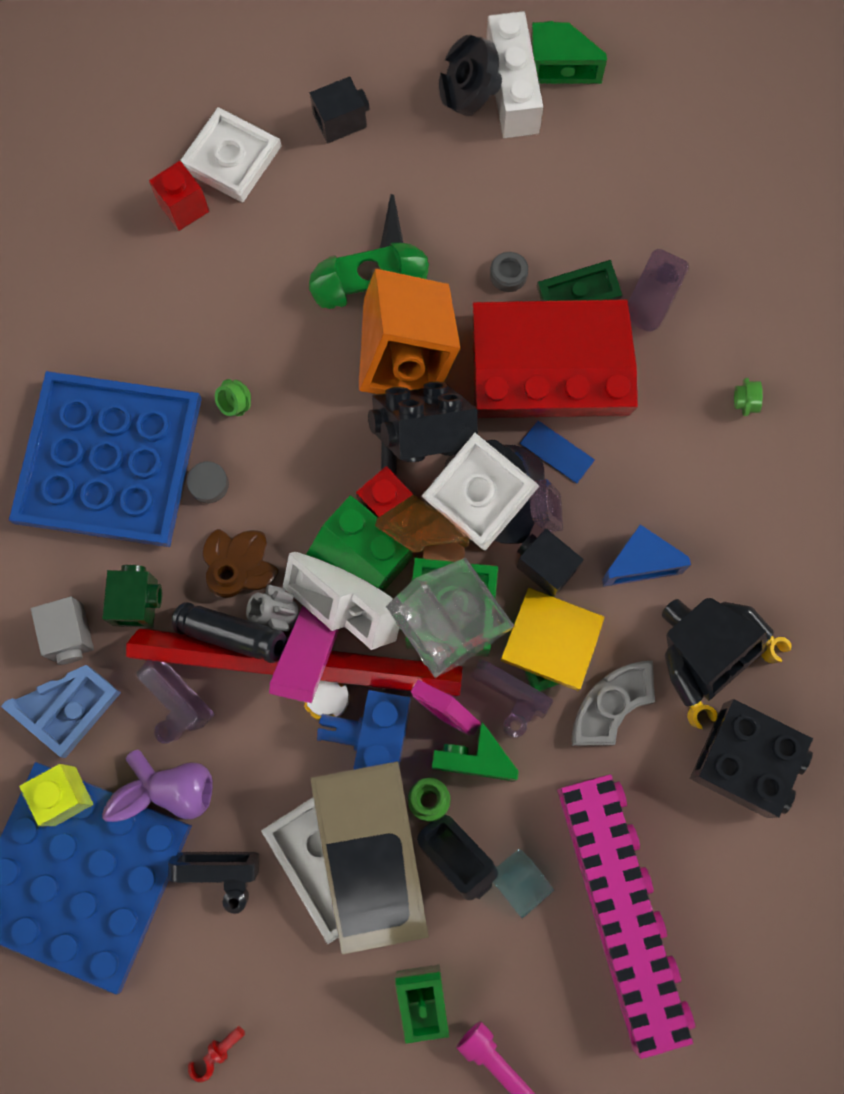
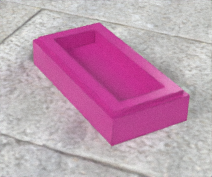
[410,679,480,736]

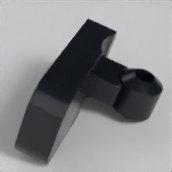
[417,815,498,900]
[168,852,259,914]

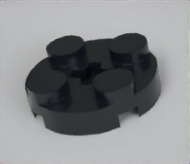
[439,35,502,116]

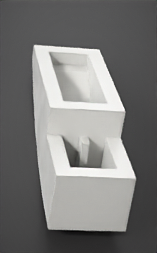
[282,552,405,650]

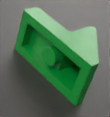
[432,722,519,782]

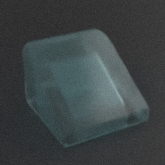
[493,849,554,919]

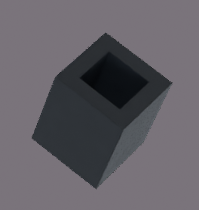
[309,76,370,144]
[517,528,584,597]

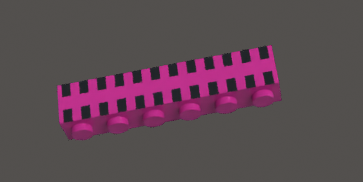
[557,774,695,1059]

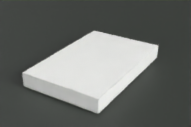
[261,797,338,944]

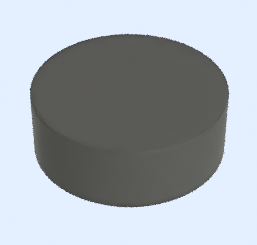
[490,252,528,292]
[187,461,229,503]

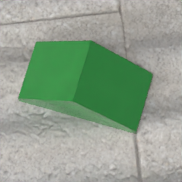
[395,964,449,1044]

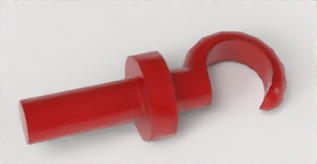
[188,1026,245,1082]

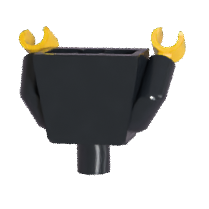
[662,598,792,730]

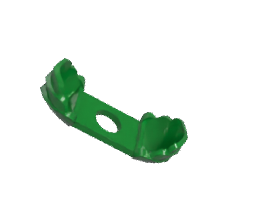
[309,242,429,309]

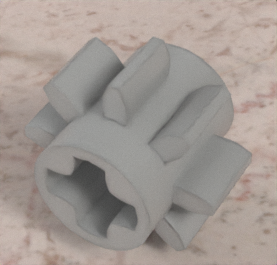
[246,585,298,632]

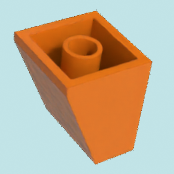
[359,268,460,394]

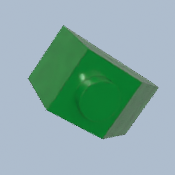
[530,21,607,84]

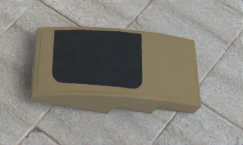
[310,761,429,954]

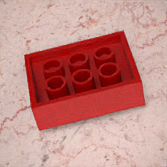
[473,300,638,418]

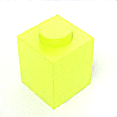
[19,764,94,826]

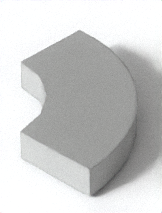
[572,661,655,746]

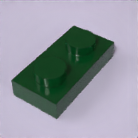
[536,259,623,301]

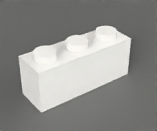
[487,11,543,138]

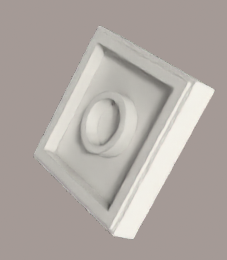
[181,107,281,203]
[422,433,540,550]

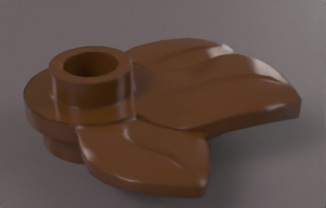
[203,529,279,598]

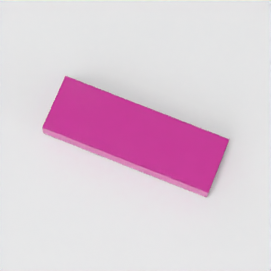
[269,606,339,703]

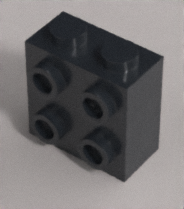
[368,382,478,462]
[689,699,814,818]

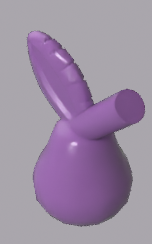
[102,750,213,822]

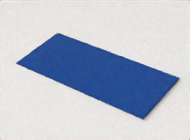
[520,420,595,483]

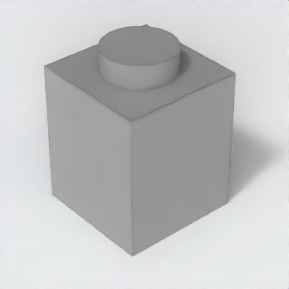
[31,596,94,665]

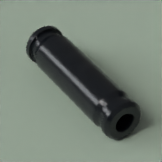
[171,602,287,663]

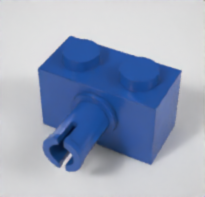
[317,690,411,770]

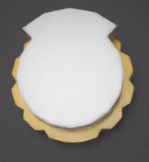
[304,681,349,720]

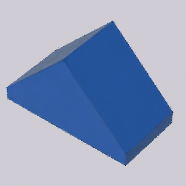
[602,524,691,587]

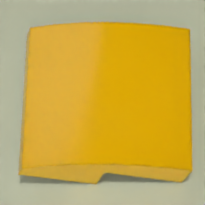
[500,588,604,691]

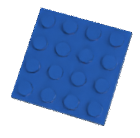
[9,371,202,547]
[0,762,192,995]

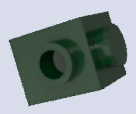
[102,565,163,628]

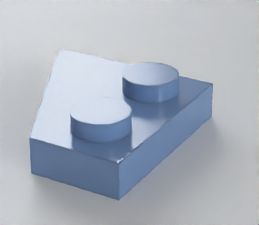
[1,665,121,758]

